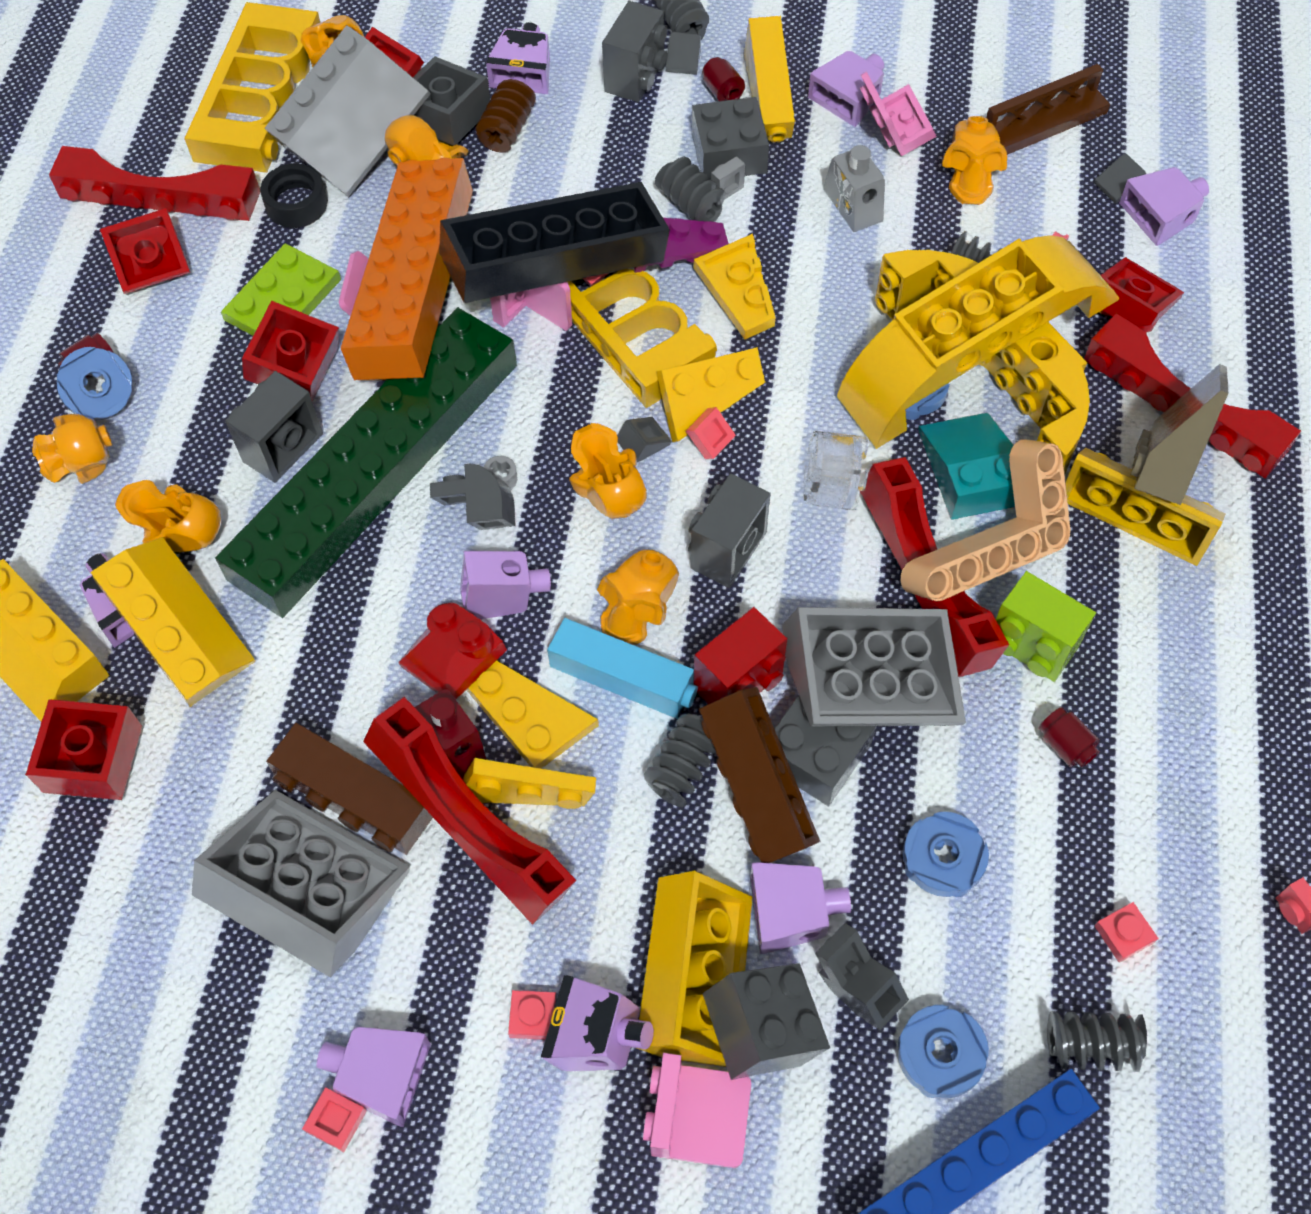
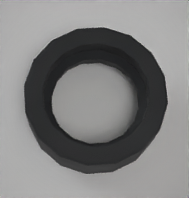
[260,163,328,228]

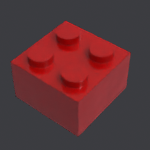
[242,300,339,401]
[694,607,787,704]
[25,699,142,800]

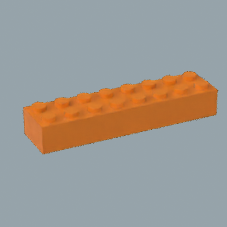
[341,157,473,380]

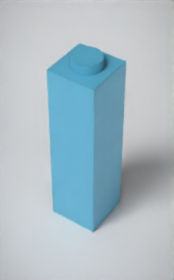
[547,618,698,719]

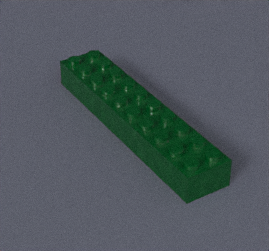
[215,307,517,619]

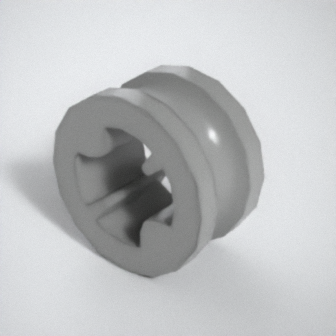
[484,455,518,490]

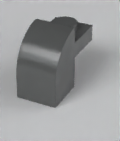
[430,464,515,530]
[815,923,909,1030]

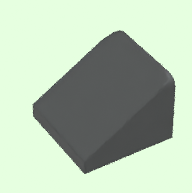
[666,32,701,75]
[1094,153,1146,204]
[617,417,672,462]

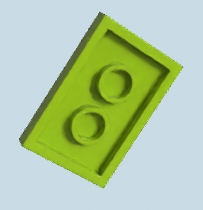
[221,243,341,336]

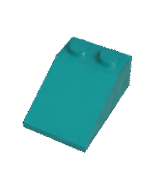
[918,413,1015,520]

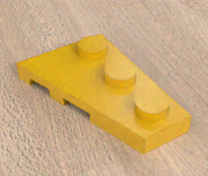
[693,234,776,340]
[656,347,765,442]
[466,660,599,769]
[462,758,596,809]

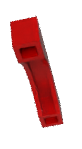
[49,146,260,221]
[1084,313,1301,479]
[860,457,1009,677]
[363,697,576,925]

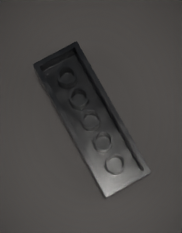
[439,182,670,303]

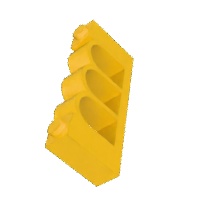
[184,2,321,173]
[567,268,717,408]

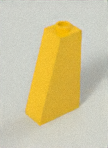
[744,16,795,142]

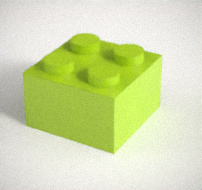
[996,571,1097,682]

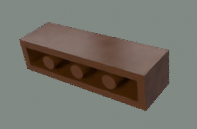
[699,687,821,863]
[266,723,433,855]

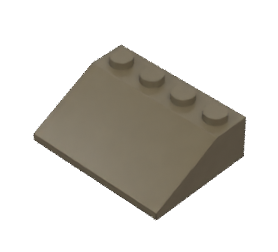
[1130,364,1229,505]

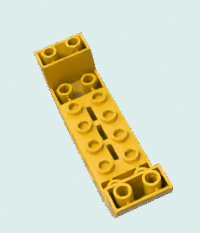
[837,235,1119,449]
[875,250,1090,476]

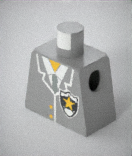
[823,145,885,232]

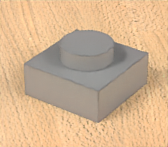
[711,156,745,199]

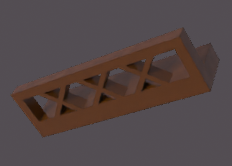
[986,64,1110,155]

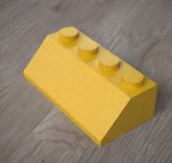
[1065,448,1226,566]
[90,537,256,707]
[0,559,110,722]
[636,870,753,1067]

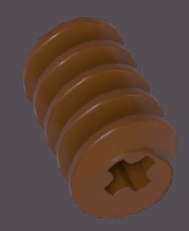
[476,79,536,153]

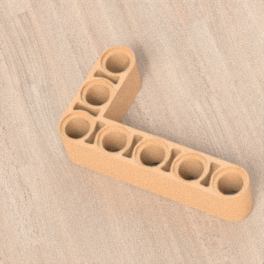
[901,439,1070,601]

